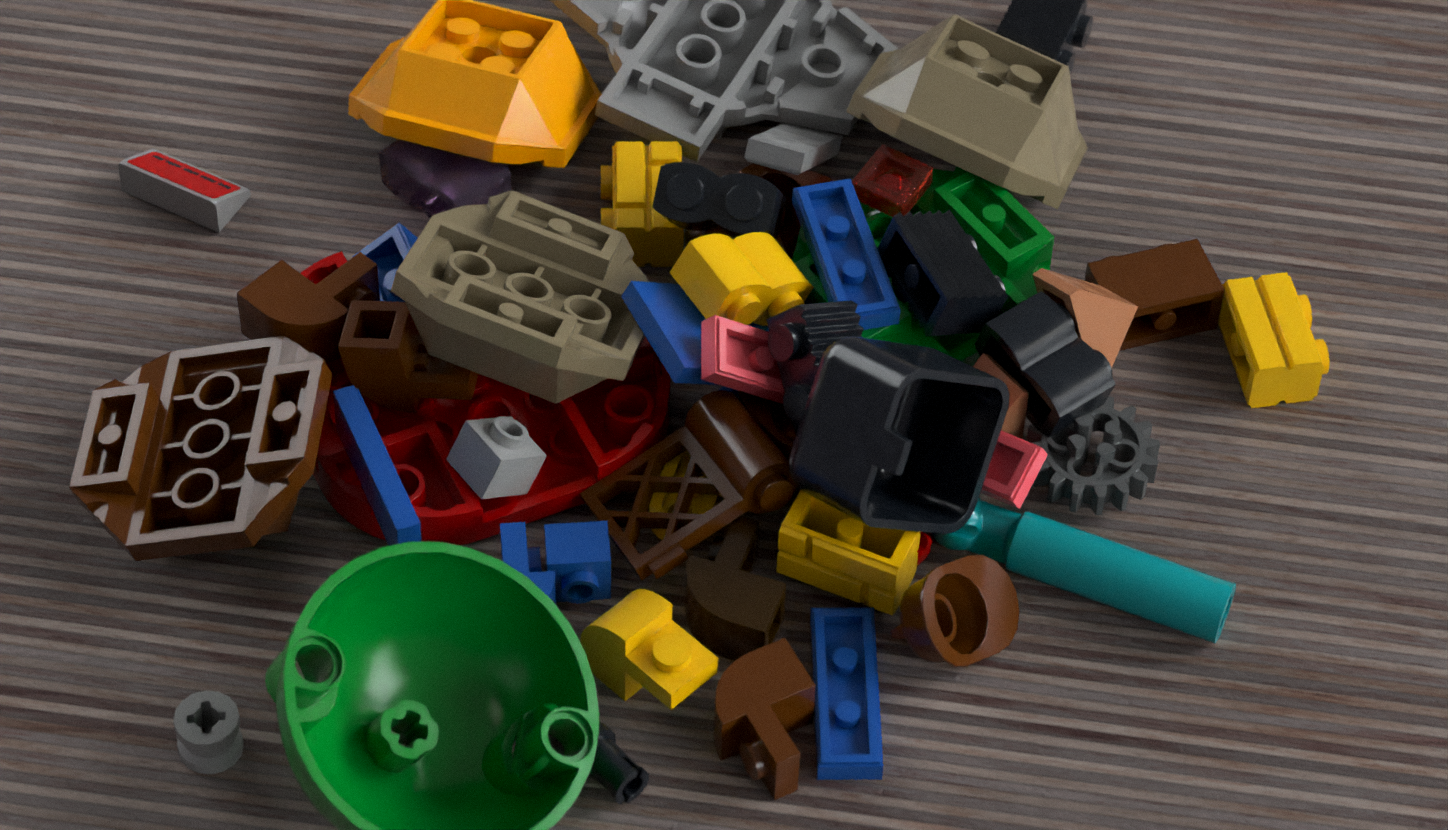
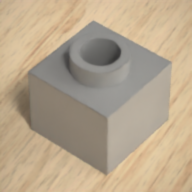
[446,416,547,499]

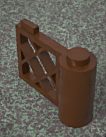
[580,390,797,581]

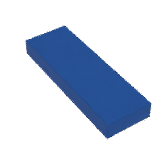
[792,178,900,330]
[333,385,422,546]
[810,608,883,780]

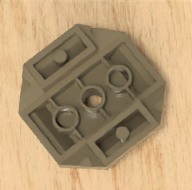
[846,14,1088,209]
[391,190,649,404]

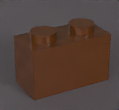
[1085,239,1225,351]

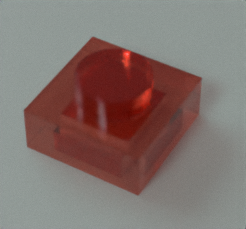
[852,144,933,217]

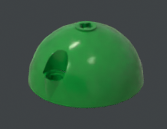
[265,541,599,830]

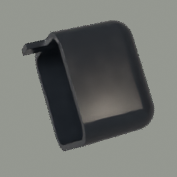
[788,336,1009,534]

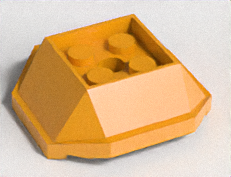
[348,0,601,168]

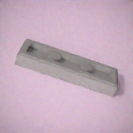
[744,123,843,175]

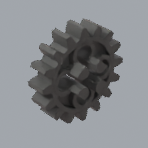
[1027,396,1160,515]

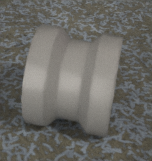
[173,691,244,774]

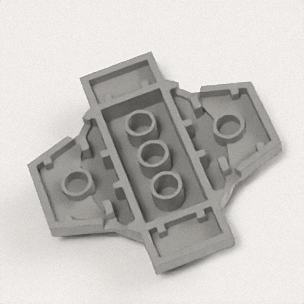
[549,0,898,162]

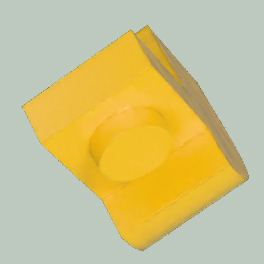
[580,589,718,710]

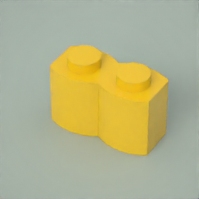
[669,232,814,326]

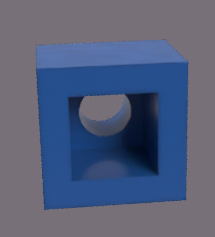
[544,521,611,604]

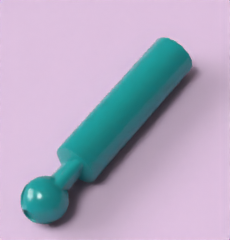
[931,498,1236,643]

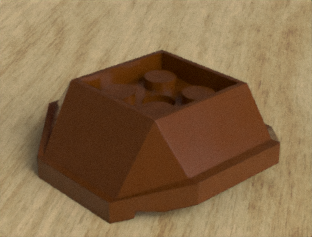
[69,335,332,561]

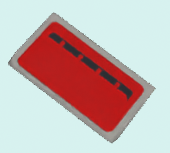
[118,149,251,233]

